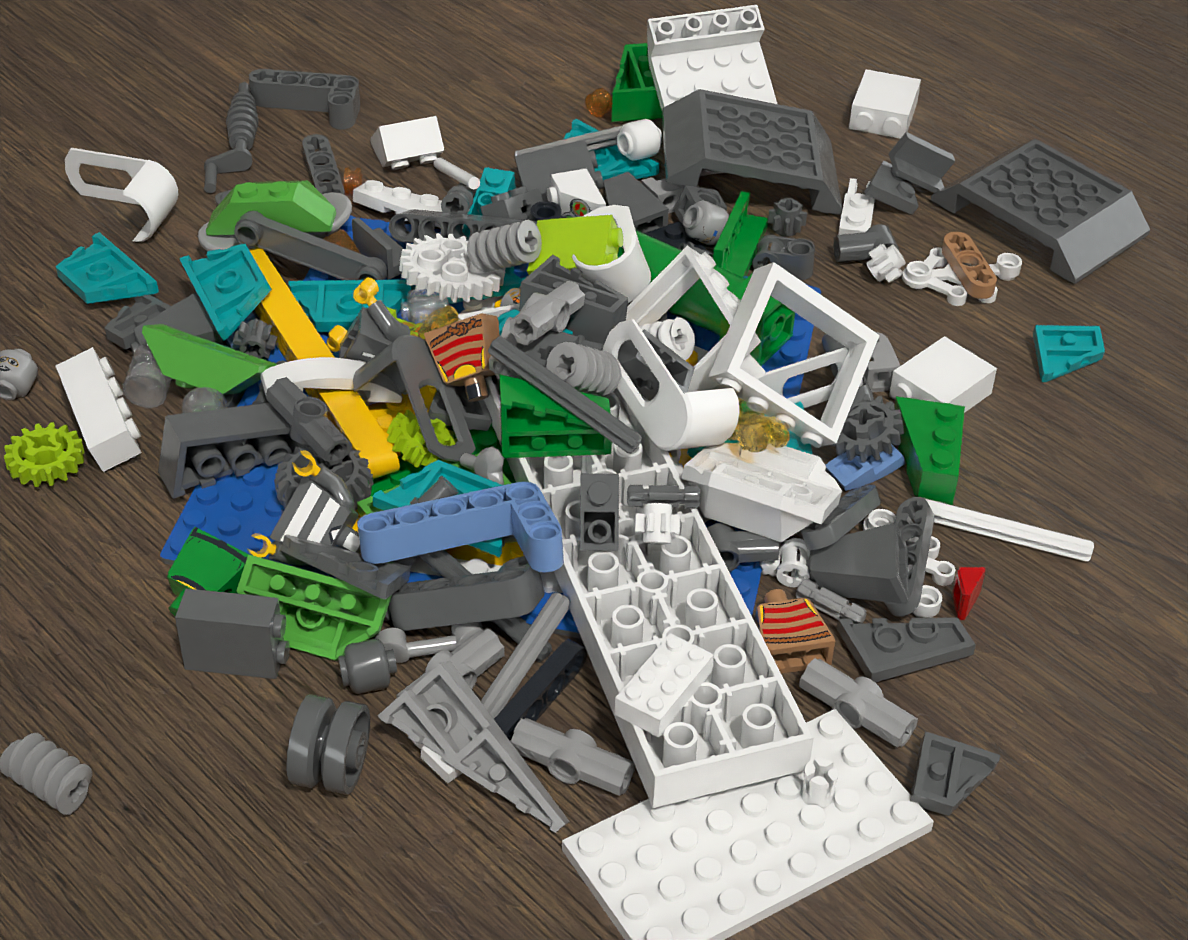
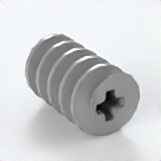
[467,220,542,272]
[546,342,621,396]
[0,733,92,815]

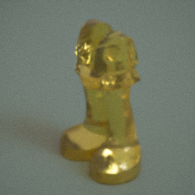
[727,397,790,453]

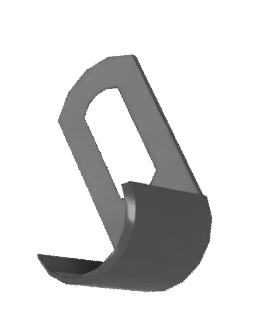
[353,335,476,462]

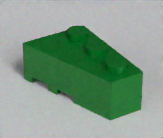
[611,43,662,122]
[499,374,612,458]
[894,396,965,505]

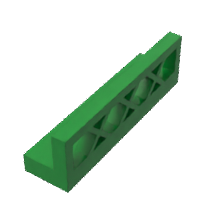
[713,191,768,278]

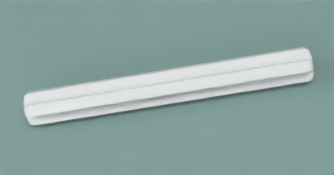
[925,498,1094,562]

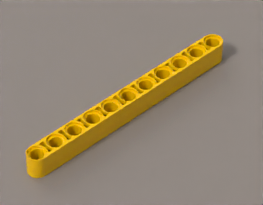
[249,247,400,479]

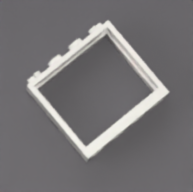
[626,245,761,402]
[708,262,879,448]

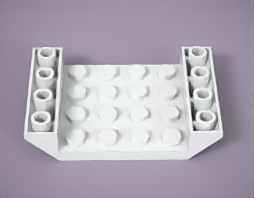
[647,5,777,176]

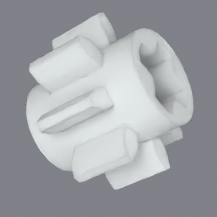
[866,244,906,283]
[634,503,680,544]

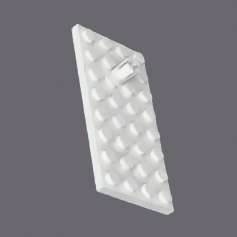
[562,709,934,940]

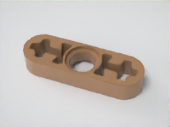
[942,232,997,299]

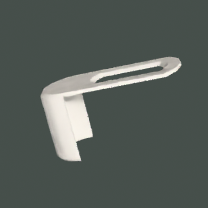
[65,148,178,242]
[572,205,651,303]
[603,319,740,451]
[712,346,849,423]

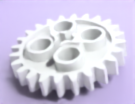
[399,234,505,302]

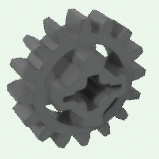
[830,394,904,462]

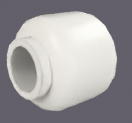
[617,119,663,161]

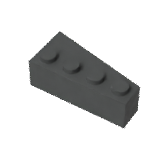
[158,403,308,498]

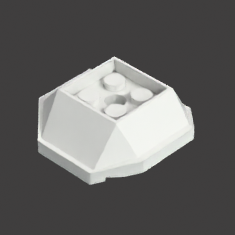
[681,436,842,542]

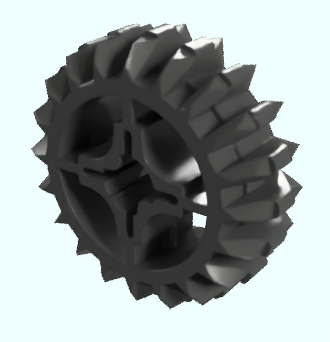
[274,445,373,510]

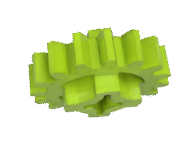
[386,410,458,468]
[4,422,84,487]

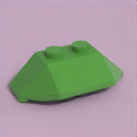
[206,180,336,235]
[142,324,277,399]
[236,554,392,661]

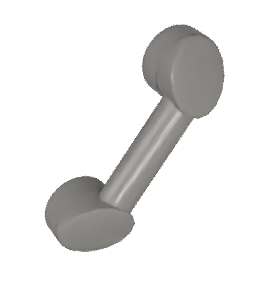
[375,622,483,663]

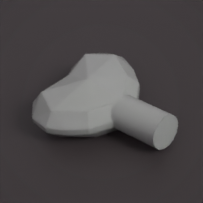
[460,447,504,485]

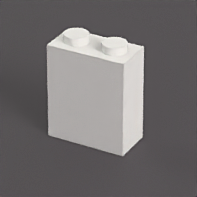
[849,69,921,138]
[889,336,997,413]

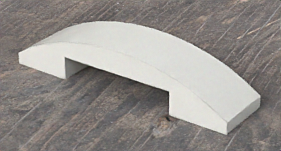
[260,357,403,403]

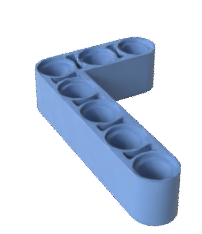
[357,481,564,572]

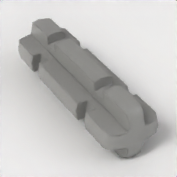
[796,579,867,624]

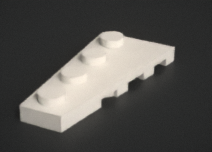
[353,180,469,229]

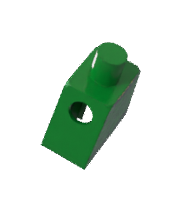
[167,527,248,616]

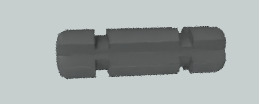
[627,485,700,508]

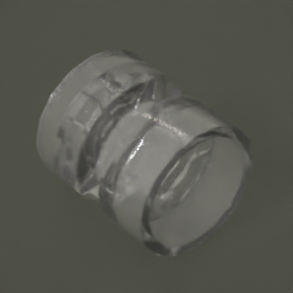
[123,344,173,408]

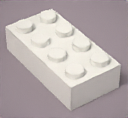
[615,633,714,737]

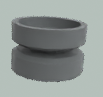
[287,694,370,795]

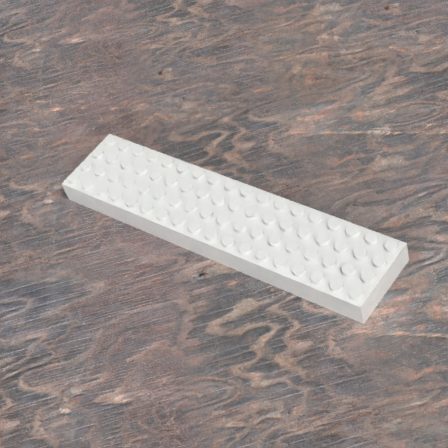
[458,304,814,808]

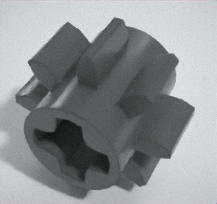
[768,198,807,237]
[233,319,277,359]

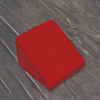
[952,567,986,620]

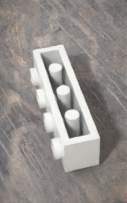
[56,347,142,472]

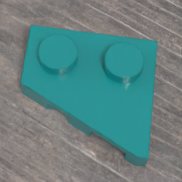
[1033,325,1105,382]

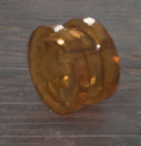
[585,88,612,117]
[344,167,362,194]

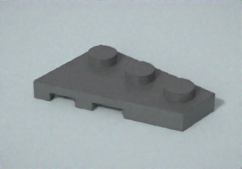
[837,618,976,682]

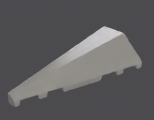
[378,661,570,833]

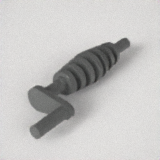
[204,82,258,193]

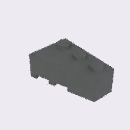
[519,255,628,344]

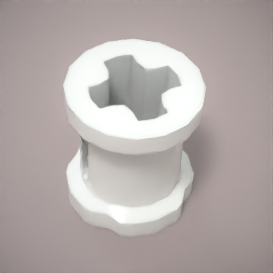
[776,538,810,588]

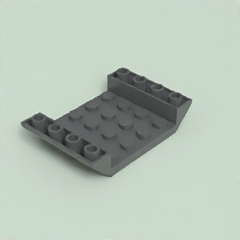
[662,89,842,215]
[931,139,1150,284]

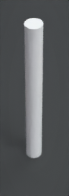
[434,158,480,189]

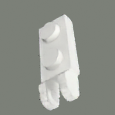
[838,178,875,235]

